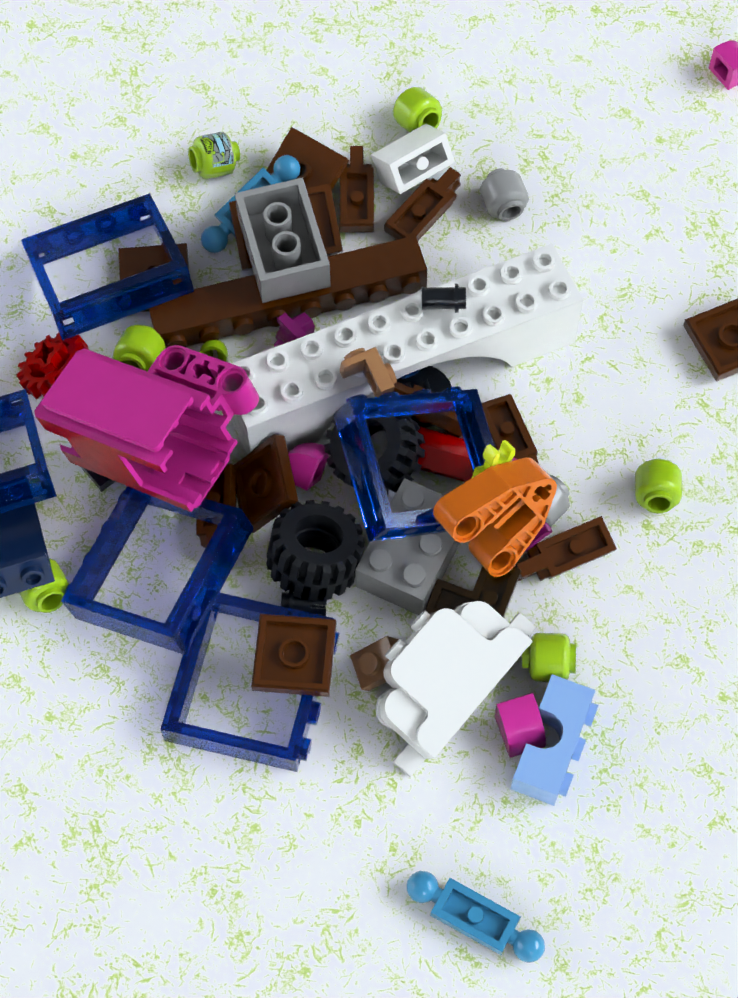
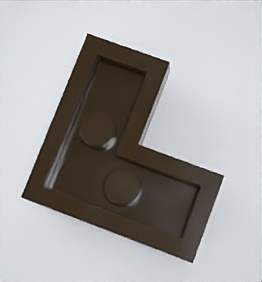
[426,566,522,618]

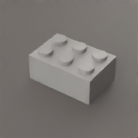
[235,177,331,303]
[355,478,460,615]

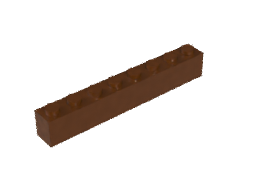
[147,235,427,348]

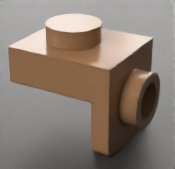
[340,347,397,403]
[350,636,399,691]

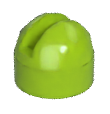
[200,340,228,362]

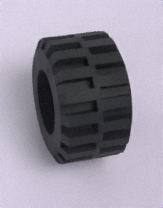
[324,398,425,496]
[266,500,365,601]

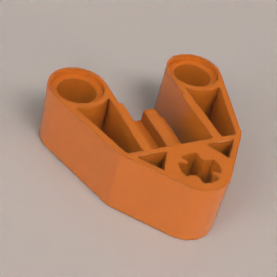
[433,457,557,577]

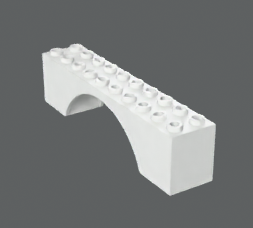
[231,244,583,454]

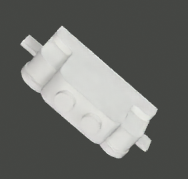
[376,601,537,777]

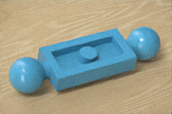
[201,155,300,253]
[407,871,545,963]

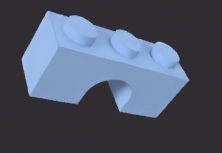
[511,674,598,806]

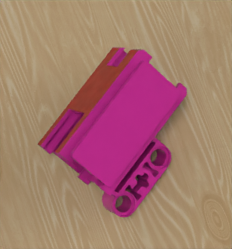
[34,345,259,512]

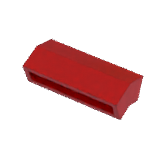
[417,426,486,482]

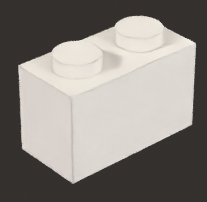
[371,124,455,194]

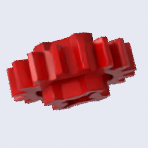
[16,331,89,399]

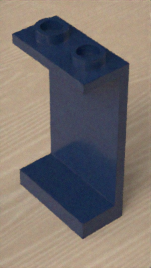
[0,468,55,598]

